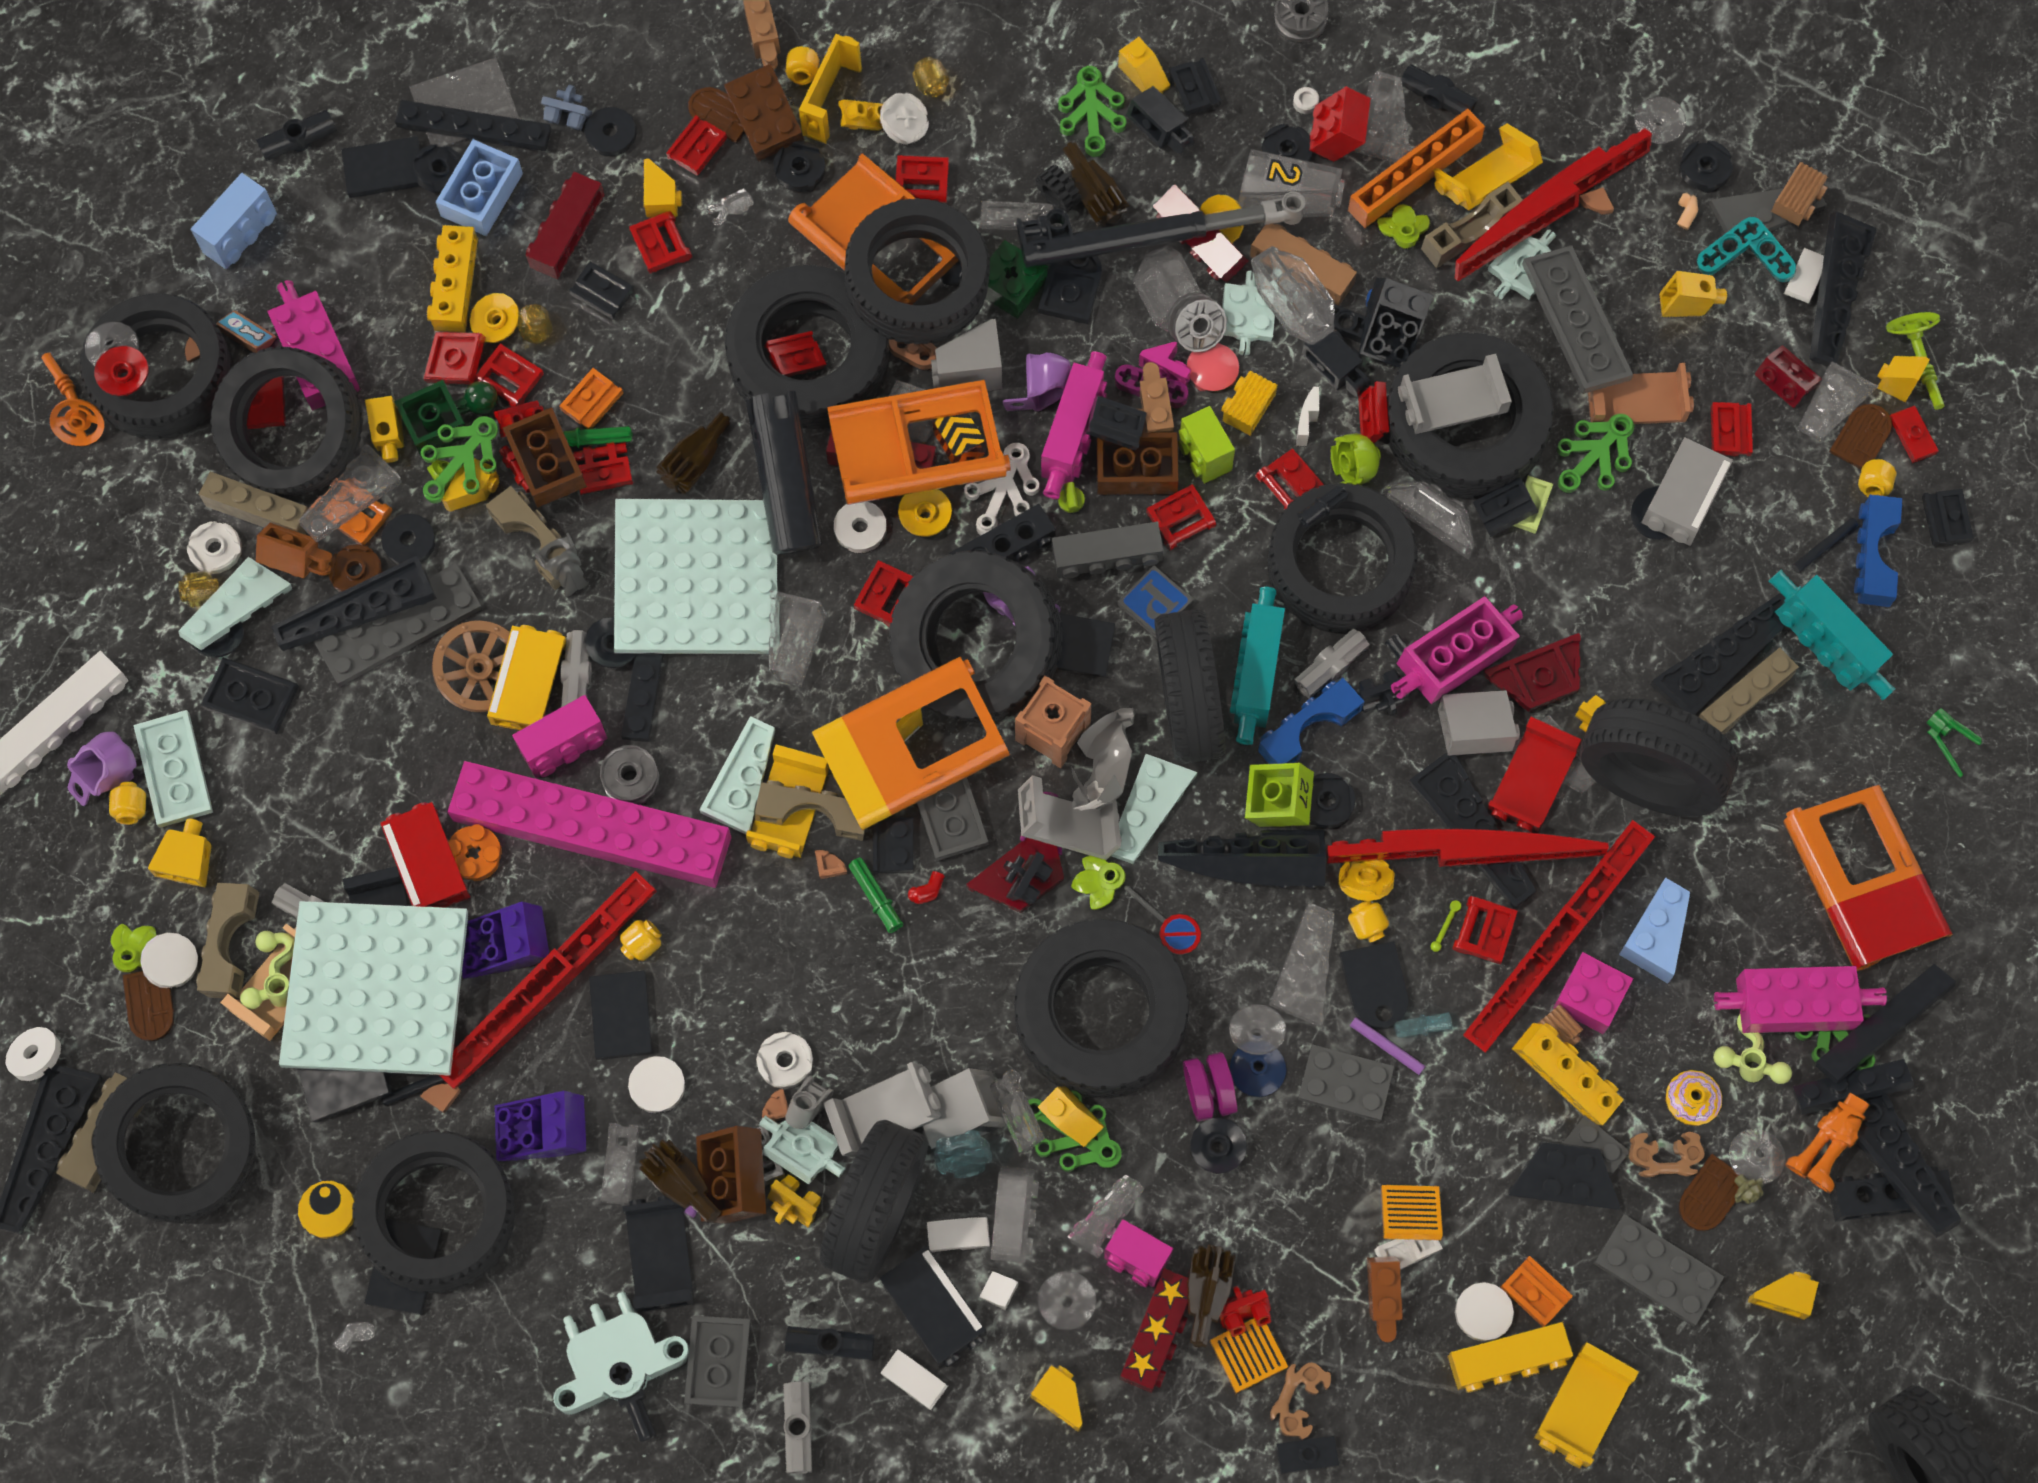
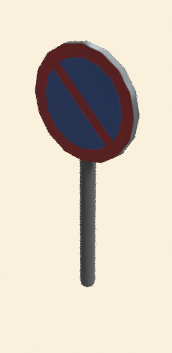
[1124,885,1201,955]

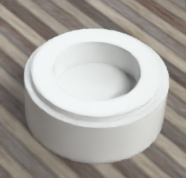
[1293,87,1319,114]

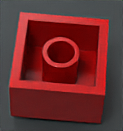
[1310,86,1371,162]

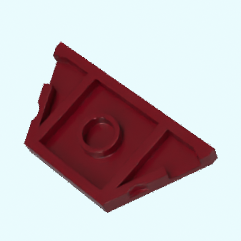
[1483,633,1581,712]
[966,838,1064,913]

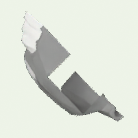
[1071,708,1135,811]

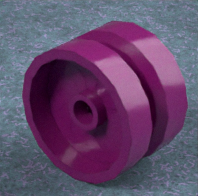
[1183,1052,1237,1122]

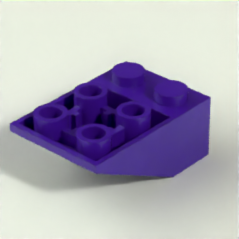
[462,901,549,979]
[495,1091,586,1162]

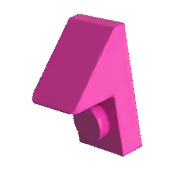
[1139,342,1191,386]

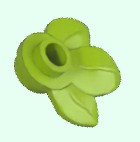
[1377,204,1430,248]
[1071,855,1125,910]
[111,924,156,972]

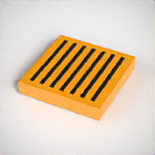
[1381,1185,1443,1240]
[1210,1318,1288,1394]

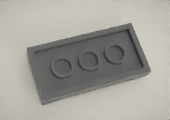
[1594,1214,1724,1327]

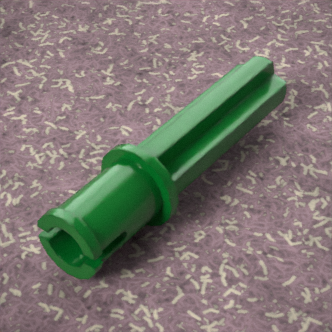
[563,426,632,449]
[849,857,904,933]

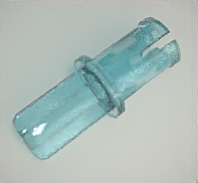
[1395,1012,1452,1038]

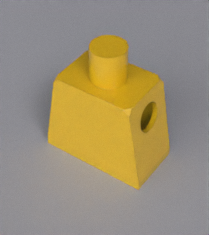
[1659,271,1727,317]
[365,396,404,463]
[148,819,211,888]

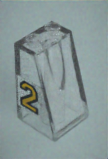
[1238,149,1346,217]

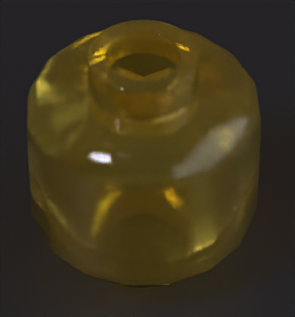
[912,57,950,97]
[517,304,553,344]
[178,570,219,608]

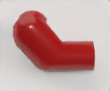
[908,871,945,904]

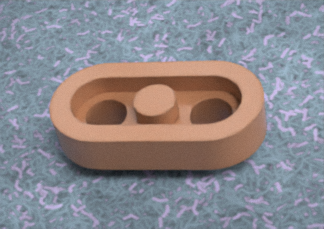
[889,339,937,370]

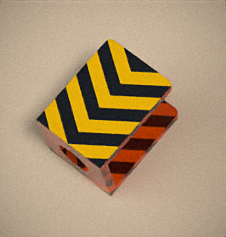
[932,413,985,463]

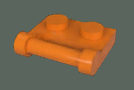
[320,479,392,546]

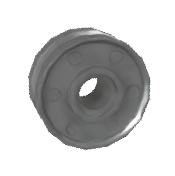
[1275,0,1328,43]
[1167,292,1227,352]
[600,745,660,805]

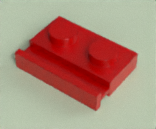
[666,115,727,176]
[764,331,827,377]
[1358,381,1389,443]
[1711,402,1753,456]

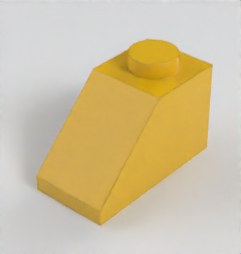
[1118,37,1170,93]
[644,159,682,217]
[1877,356,1930,402]
[442,458,499,512]
[1038,1086,1105,1147]
[1748,1272,1819,1320]
[1031,1365,1082,1432]

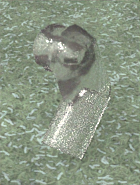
[332,1322,375,1353]

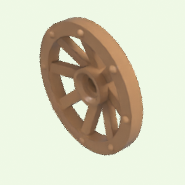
[432,621,510,712]

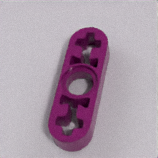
[1115,365,1188,408]

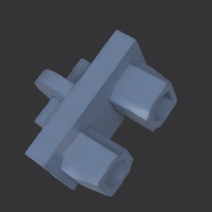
[541,85,592,130]

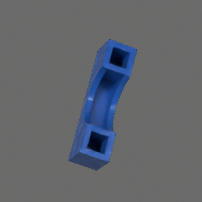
[1854,494,1902,607]
[1258,678,1365,764]

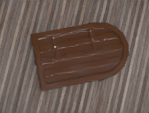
[688,87,744,144]
[1829,404,1892,469]
[122,971,174,1041]
[1679,1154,1748,1231]

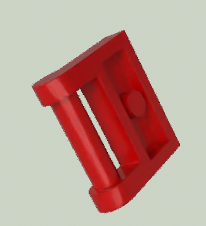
[896,155,949,203]
[629,211,692,274]
[474,344,544,407]
[1255,448,1324,510]
[1146,484,1217,551]
[854,560,913,627]
[1453,896,1518,964]

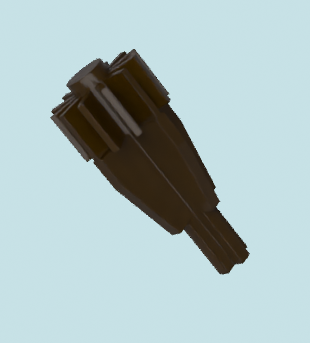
[1062,142,1129,227]
[656,412,731,494]
[639,1140,721,1223]
[1187,1245,1236,1348]

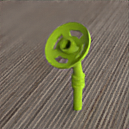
[1886,312,1945,410]

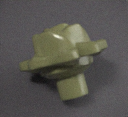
[1734,1174,1763,1205]

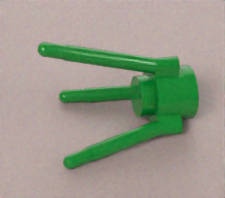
[1926,708,1982,777]

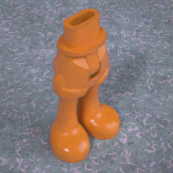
[1785,1093,1869,1193]

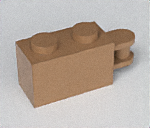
[743,0,781,69]
[1140,362,1174,432]

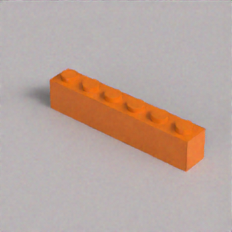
[1348,109,1485,228]

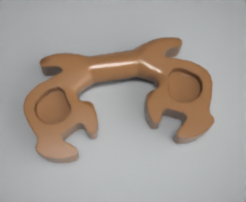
[1629,1132,1704,1177]
[1270,1363,1331,1440]

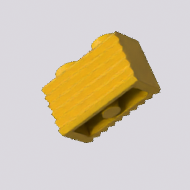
[1221,371,1277,436]

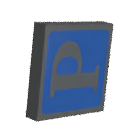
[1117,565,1194,638]

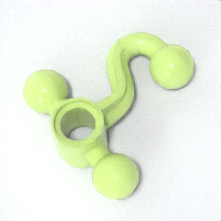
[240,931,295,1010]
[1713,1014,1792,1084]

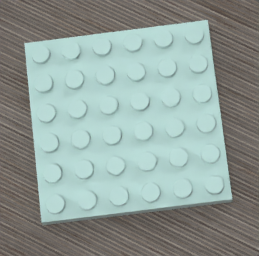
[614,499,778,654]
[279,901,468,1075]

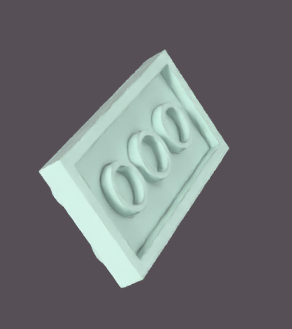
[133,710,213,828]

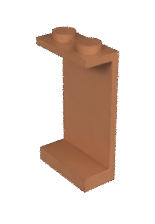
[1588,363,1694,425]

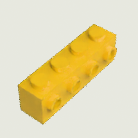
[427,225,478,333]
[1512,1023,1624,1126]

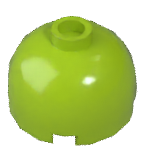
[1330,433,1381,485]

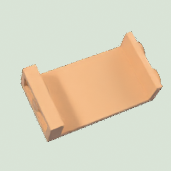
[221,924,296,1041]

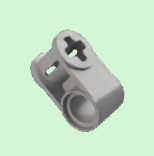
[785,1076,834,1129]

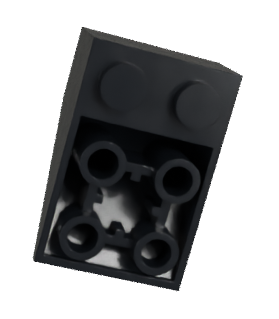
[1359,277,1433,368]

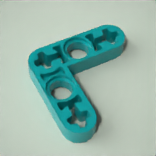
[1697,217,1796,282]

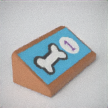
[216,310,277,353]

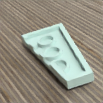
[179,557,292,650]
[700,716,775,834]
[1111,754,1197,864]

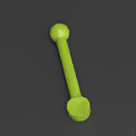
[1430,900,1461,952]

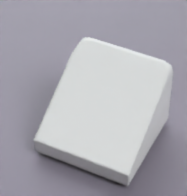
[979,1271,1018,1310]

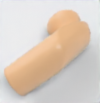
[1677,193,1698,230]

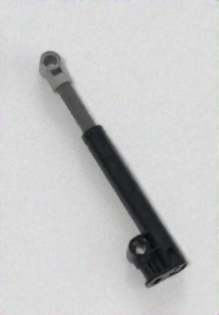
[1016,192,1305,268]

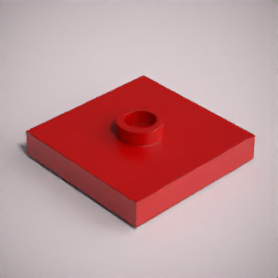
[423,332,486,384]
[247,376,286,429]

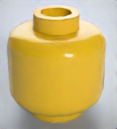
[785,46,819,85]
[1858,459,1896,497]
[109,782,146,825]
[1348,901,1389,943]
[620,920,662,961]

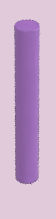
[1350,1017,1425,1075]

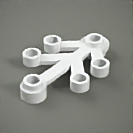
[964,443,1039,535]

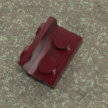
[1755,345,1822,408]

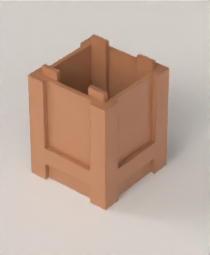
[1015,676,1092,768]

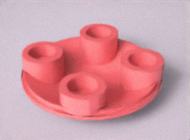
[1187,343,1239,391]

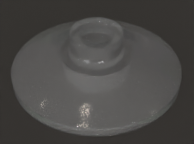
[1634,97,1686,143]
[85,322,139,367]
[1229,1004,1286,1055]
[1729,1129,1786,1184]
[1038,1271,1096,1330]

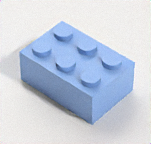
[436,139,523,236]
[191,173,277,270]

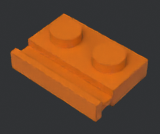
[559,368,623,429]
[1500,1256,1573,1327]

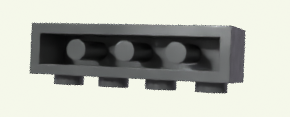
[1052,521,1164,579]

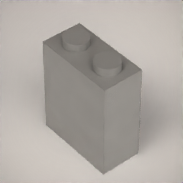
[1438,690,1520,756]

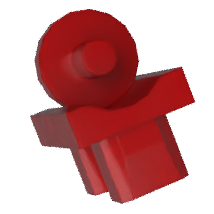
[494,400,544,438]
[1219,1286,1271,1337]

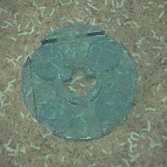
[934,1130,992,1178]

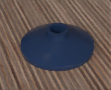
[1230,1041,1286,1097]

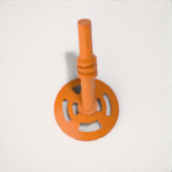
[41,353,105,446]

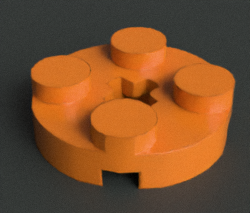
[448,824,502,881]

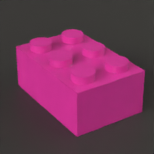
[512,695,608,779]

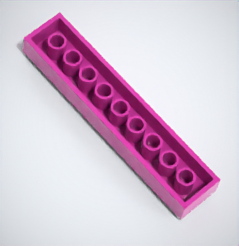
[448,761,731,888]

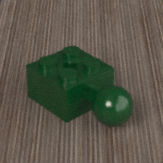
[986,240,1047,319]
[394,380,498,458]

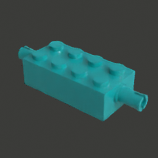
[1768,569,1896,700]
[1230,587,1285,745]

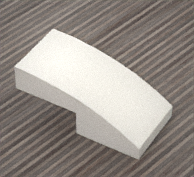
[1784,248,1824,304]
[1296,387,1319,446]
[927,1217,990,1252]
[1374,1239,1442,1270]
[881,1350,948,1410]

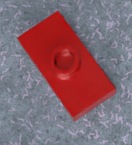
[1890,406,1939,463]

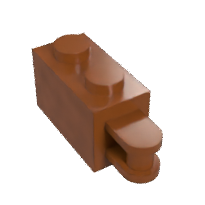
[256,523,332,578]
[1367,1256,1402,1342]

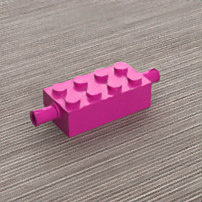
[267,280,361,411]
[1041,351,1107,499]
[1391,596,1523,704]
[1714,966,1887,1033]

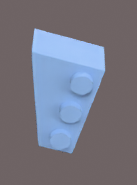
[1619,878,1690,983]

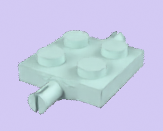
[1488,230,1556,300]
[1222,271,1277,356]
[759,1115,846,1184]

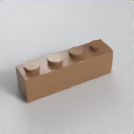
[1250,224,1357,306]

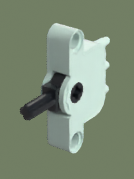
[553,1292,689,1442]

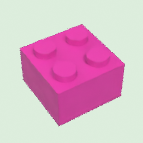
[1553,952,1633,1034]
[1104,1219,1173,1288]

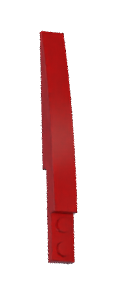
[1455,128,1652,281]
[1463,820,1655,1053]
[1326,829,1609,867]
[439,871,657,1090]

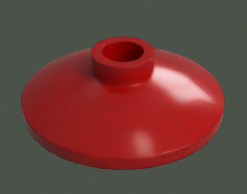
[94,346,149,396]

